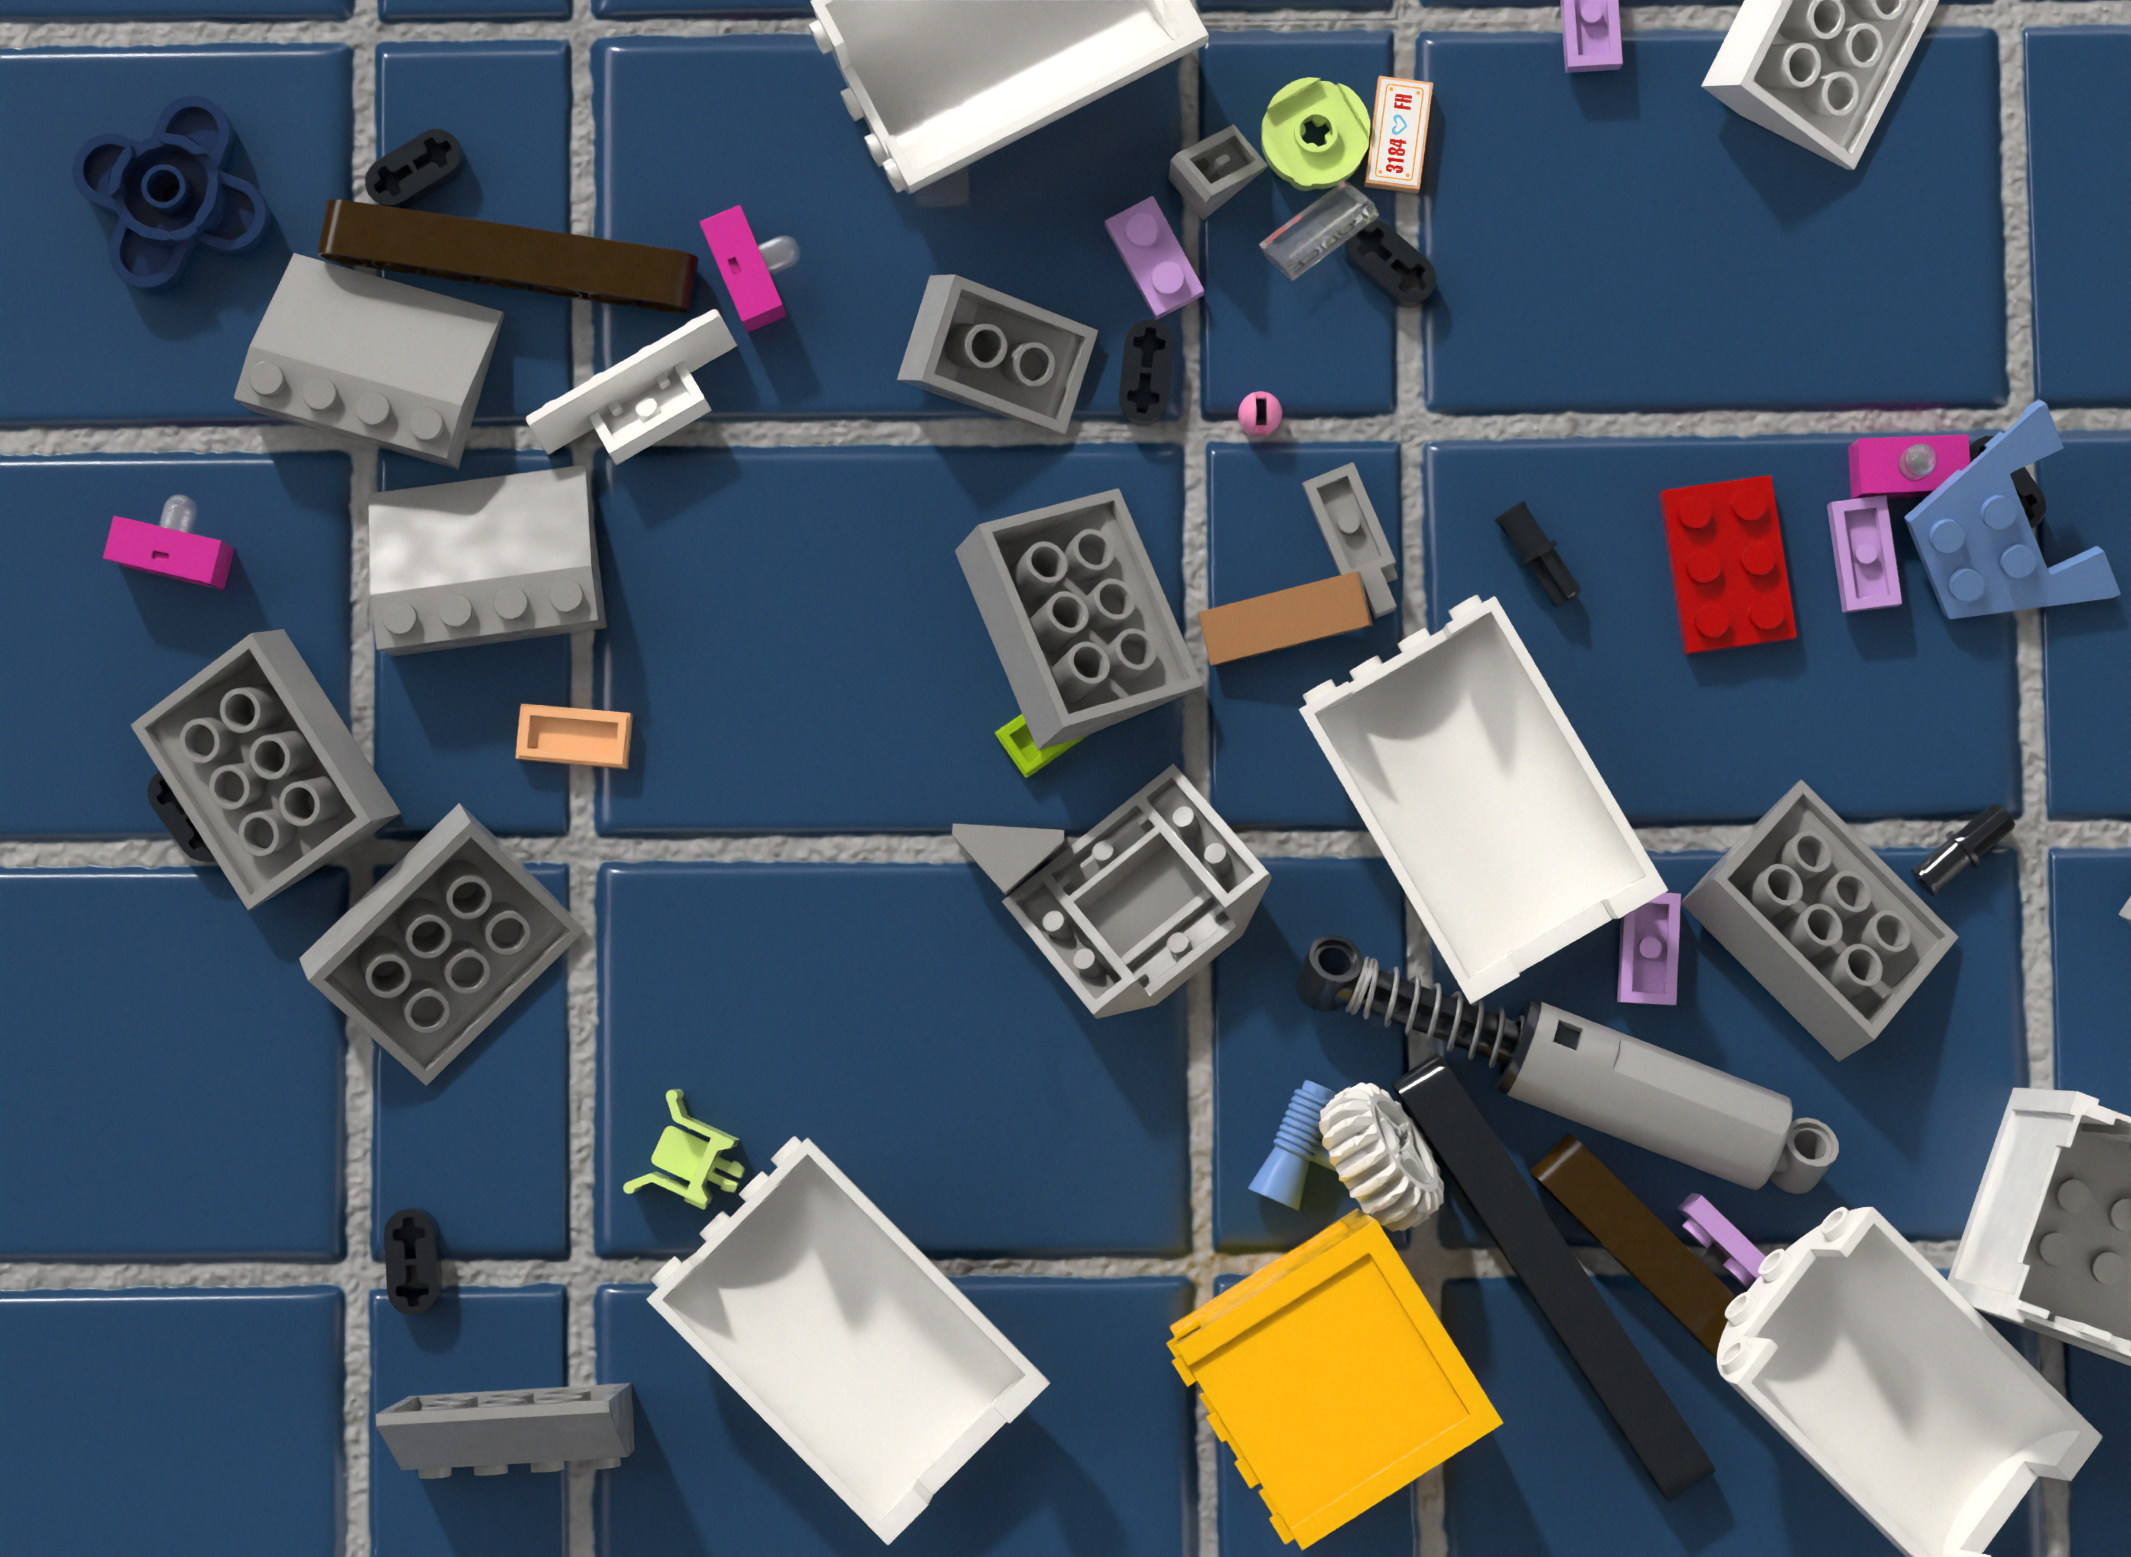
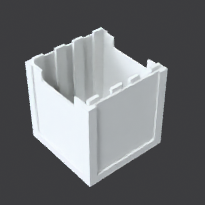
[1947,1088,2131,1366]

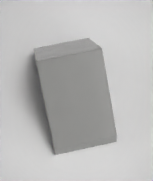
[1169,125,1268,220]
[952,824,1065,896]

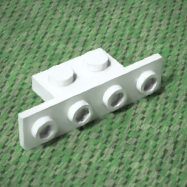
[526,309,737,465]

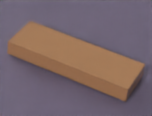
[1198,571,1373,666]

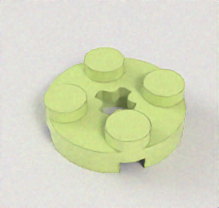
[1261,77,1370,191]

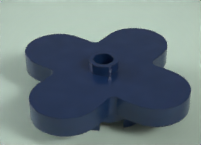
[72,96,271,292]

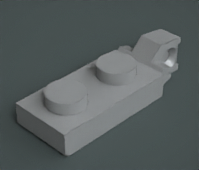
[1302,462,1398,619]

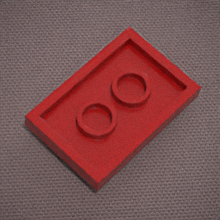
[1659,475,1797,655]

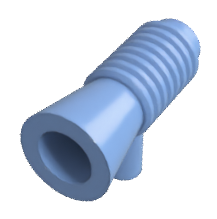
[1248,1080,1338,1210]

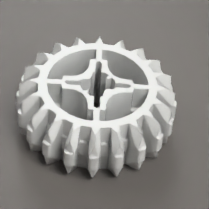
[1319,1082,1444,1232]

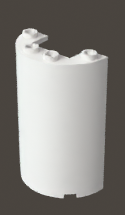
[809,0,1209,194]
[1299,594,1668,1004]
[646,1136,1050,1545]
[1717,1207,2103,1557]

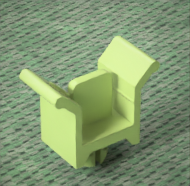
[623,1089,745,1210]

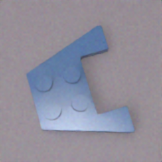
[1904,399,2121,619]

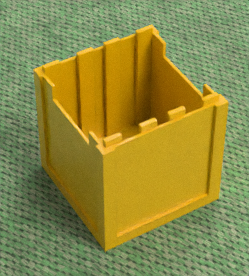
[1166,1208,1503,1551]

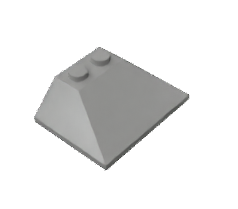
[1002,763,1272,1019]

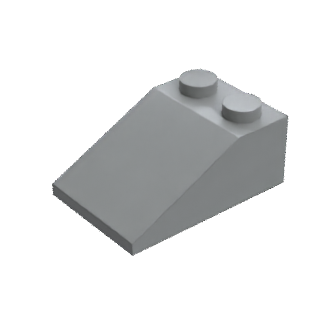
[897,274,1098,435]

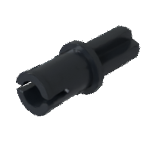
[1494,501,1580,608]
[1910,803,2015,896]

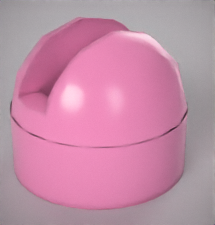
[1238,391,1282,437]

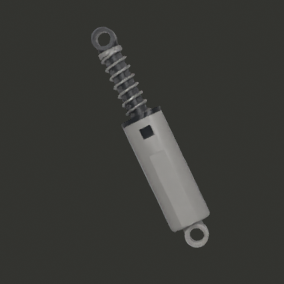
[1295,935,1839,1194]

